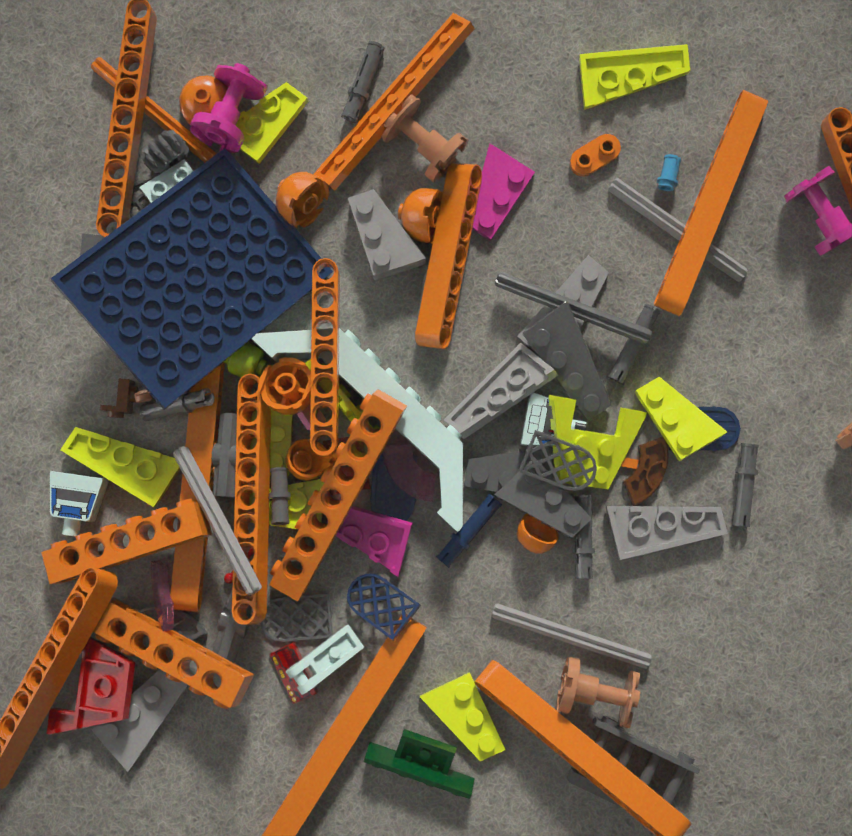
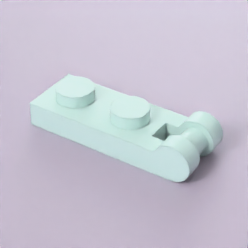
[286,625,364,695]

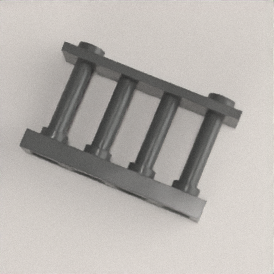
[567,715,700,808]

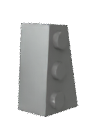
[348,189,426,281]

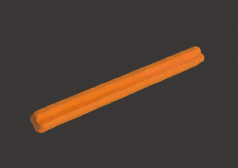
[91,57,217,163]

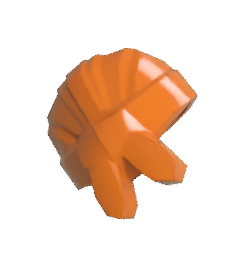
[285,439,337,481]
[517,514,559,554]

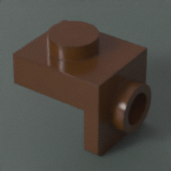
[100,378,139,418]

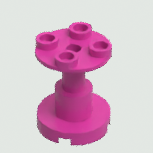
[190,63,268,153]
[784,166,852,256]

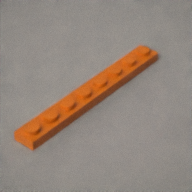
[313,13,475,191]

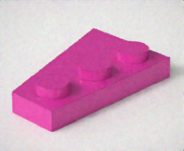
[472,143,535,241]
[326,506,413,577]

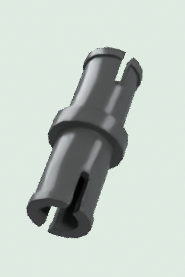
[269,467,291,525]

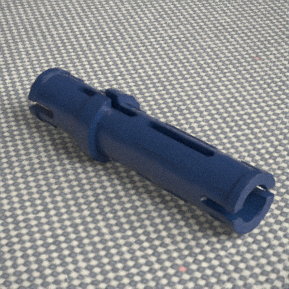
[436,494,502,568]

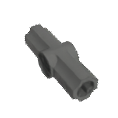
[212,413,237,499]
[213,591,252,663]

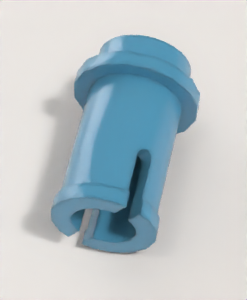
[657,154,682,191]

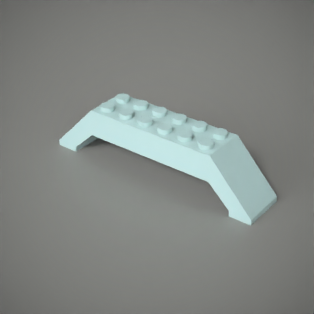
[252,328,463,532]

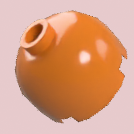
[179,75,228,126]
[276,172,329,228]
[398,188,443,244]
[258,357,311,415]

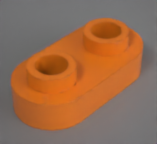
[570,134,621,177]

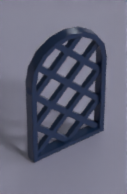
[347,574,421,641]

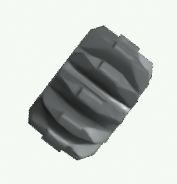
[141,130,189,176]

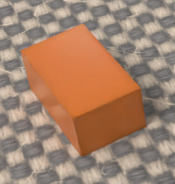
[620,457,638,469]

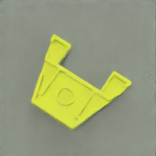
[549,395,647,489]

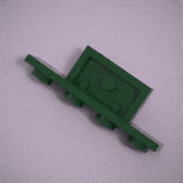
[363,729,475,799]

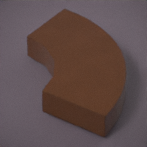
[623,436,669,506]

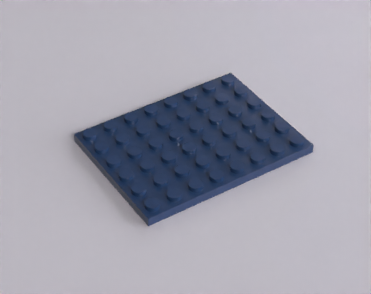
[51,148,333,410]

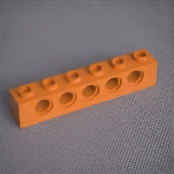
[41,499,212,584]
[93,598,254,709]

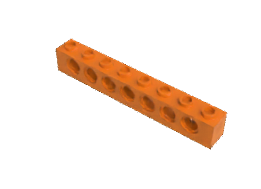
[269,389,407,602]

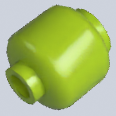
[224,343,267,377]

